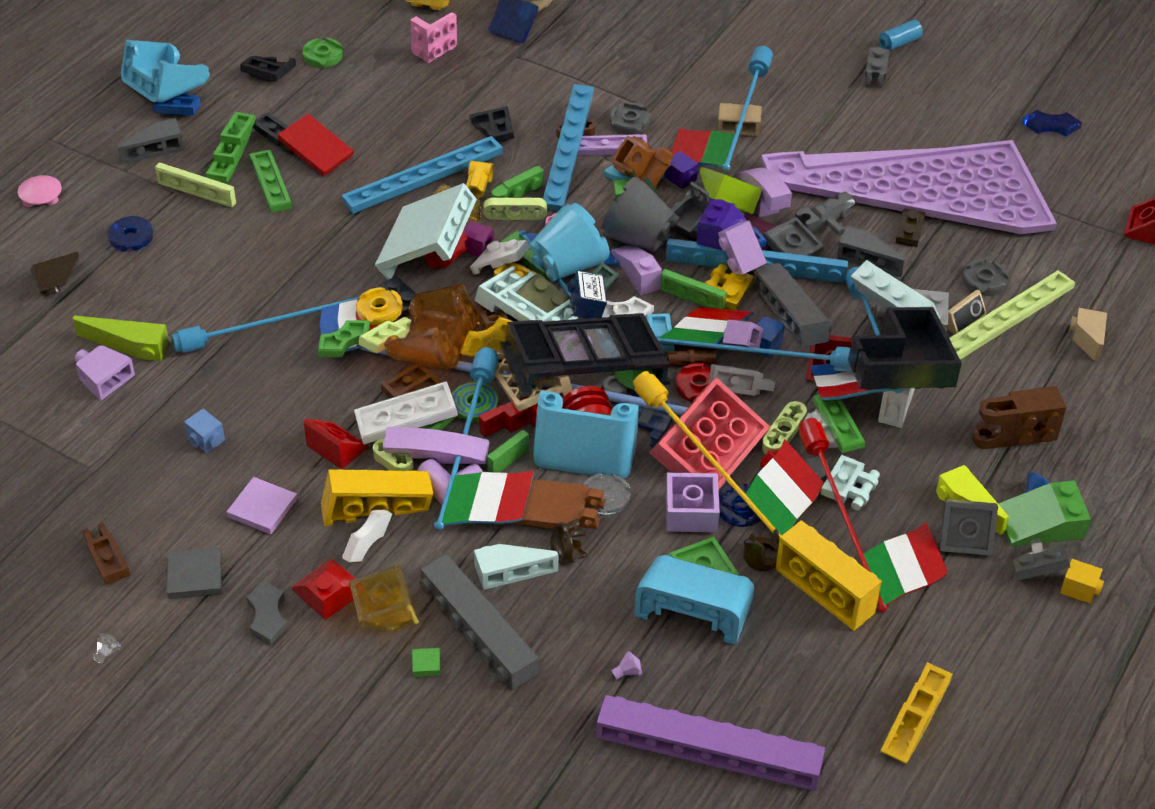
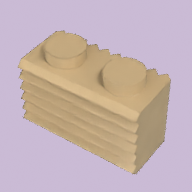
[718,103,762,137]

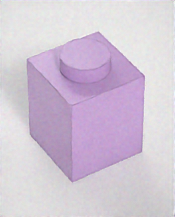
[723,320,764,348]

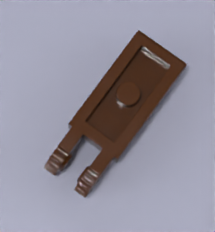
[82,523,130,585]

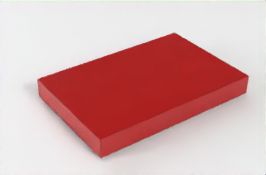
[278,114,354,177]

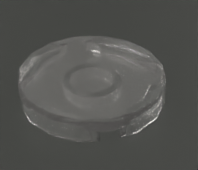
[583,473,631,517]

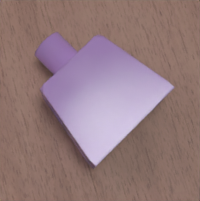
[75,345,135,400]

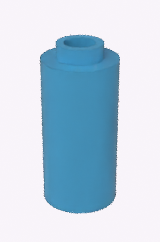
[879,20,923,51]

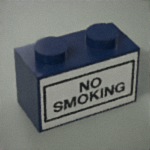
[568,271,607,319]

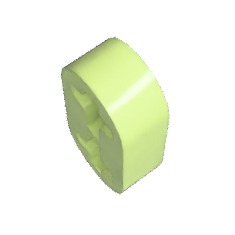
[373,439,413,471]

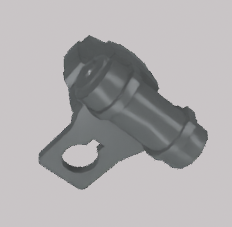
[671,182,711,239]

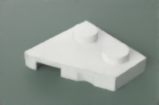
[470,239,530,275]

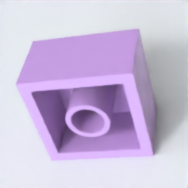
[666,473,720,532]

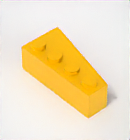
[321,469,433,526]

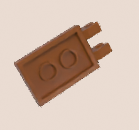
[511,479,606,530]

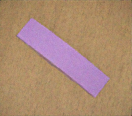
[383,427,490,464]

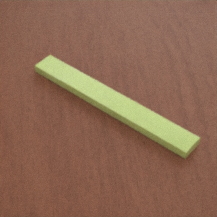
[949,270,1075,360]

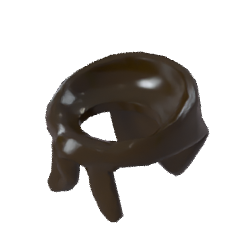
[550,518,587,563]
[743,529,780,571]

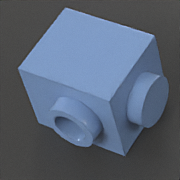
[184,409,225,453]

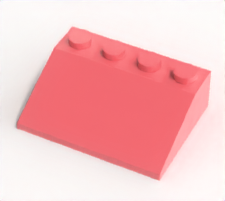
[649,378,770,490]

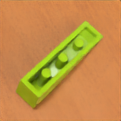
[73,316,169,361]

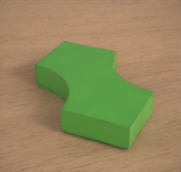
[318,320,370,357]

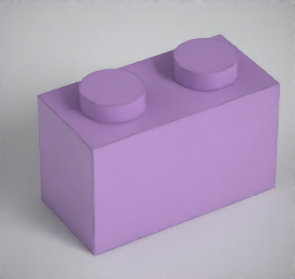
[718,221,767,274]

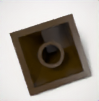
[30,251,79,295]

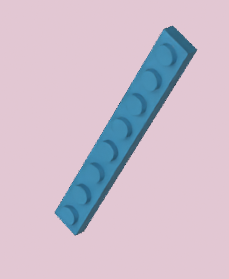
[543,84,594,211]
[342,136,503,214]
[666,238,848,283]

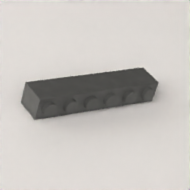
[754,263,831,347]
[420,554,539,690]

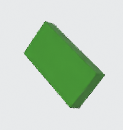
[487,430,529,473]

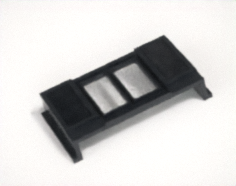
[500,313,670,396]

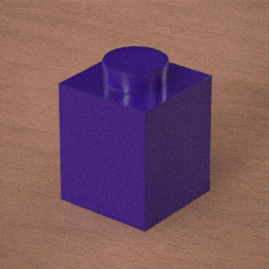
[664,151,698,189]

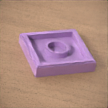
[226,477,298,534]

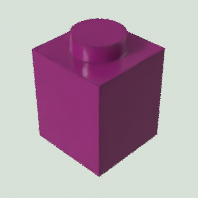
[463,220,494,257]

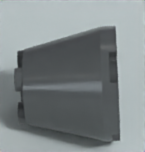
[601,177,680,253]

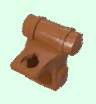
[611,136,674,189]

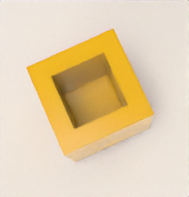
[1060,559,1104,604]

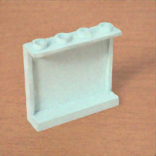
[375,183,477,280]

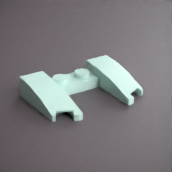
[475,266,582,341]

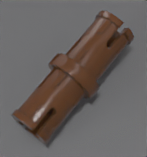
[667,348,716,366]

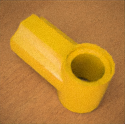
[466,161,493,200]

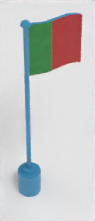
[671,46,773,171]

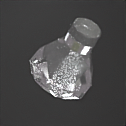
[92,633,122,664]

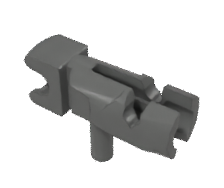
[794,191,855,236]

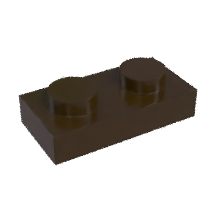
[895,208,925,247]

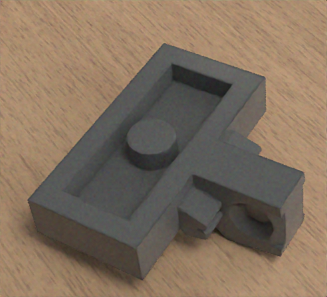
[1013,538,1070,581]

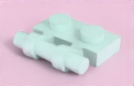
[821,455,880,510]

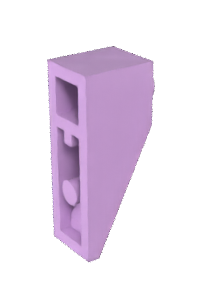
[611,245,662,296]

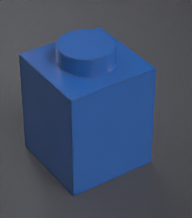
[757,316,785,358]

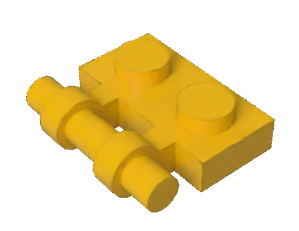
[705,264,754,310]

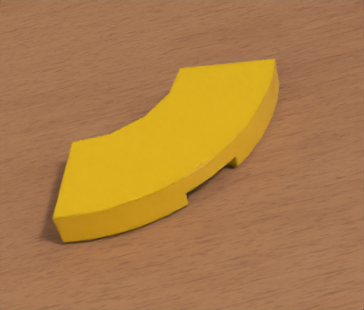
[460,317,513,357]

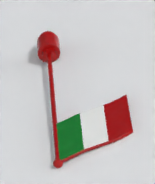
[798,418,948,612]

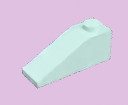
[474,544,558,590]

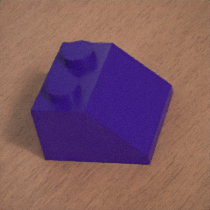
[697,199,753,250]

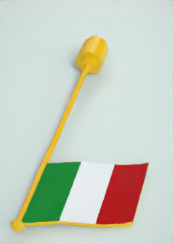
[632,371,824,541]

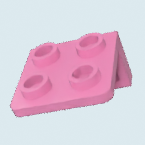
[410,12,457,63]

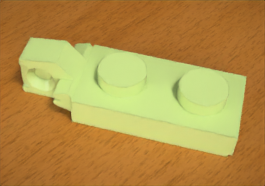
[358,317,412,353]

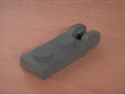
[865,47,890,87]

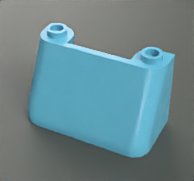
[121,40,209,103]
[533,390,639,479]
[635,555,755,645]

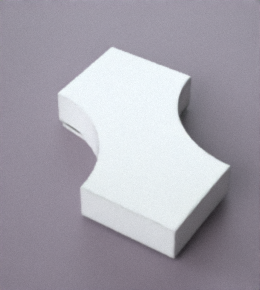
[602,296,654,318]
[342,510,392,562]

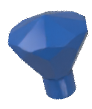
[1025,472,1049,493]

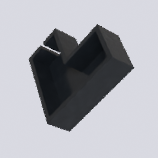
[848,307,962,390]

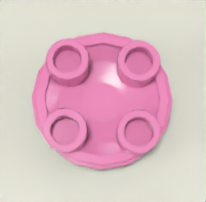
[17,175,62,207]

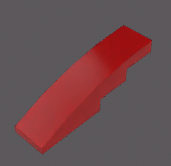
[479,388,574,438]

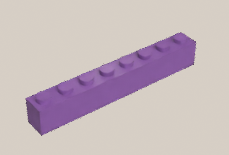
[596,695,825,791]

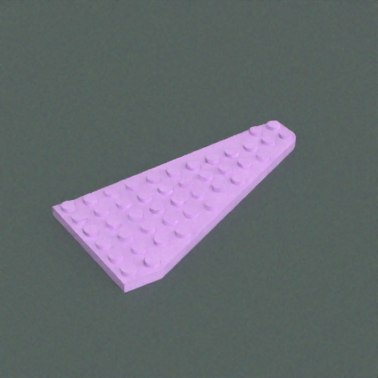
[761,140,1057,234]

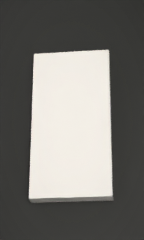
[354,382,458,444]

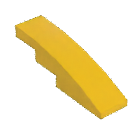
[880,662,953,764]

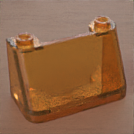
[384,283,479,370]

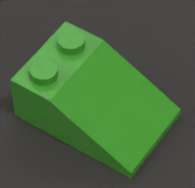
[999,480,1091,546]

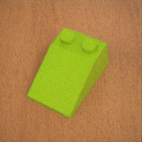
[700,167,763,215]

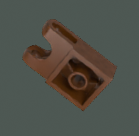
[972,386,1067,449]

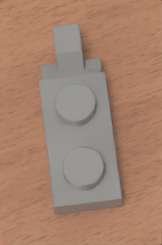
[708,364,775,396]

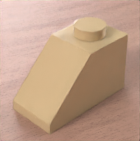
[1070,308,1107,361]

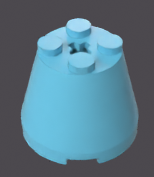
[529,203,609,282]

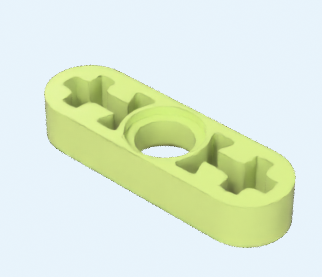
[483,198,547,220]
[762,401,807,454]

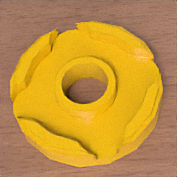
[356,287,403,325]

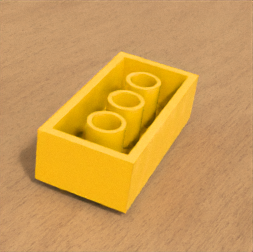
[775,520,882,631]

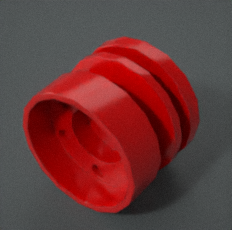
[562,386,612,416]

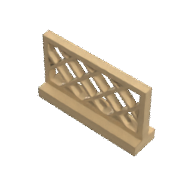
[494,349,572,411]

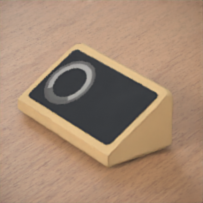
[947,289,986,334]

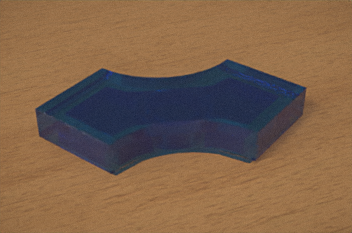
[1022,110,1082,137]

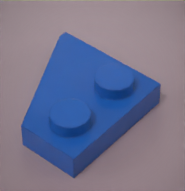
[153,92,201,116]

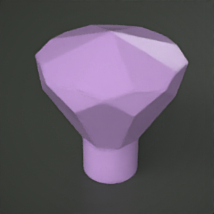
[611,651,642,680]

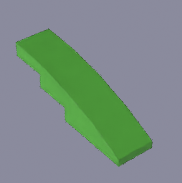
[206,112,256,184]

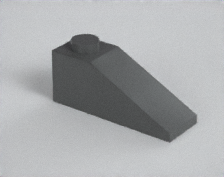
[117,118,184,164]
[837,225,906,277]

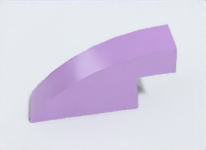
[734,167,792,217]

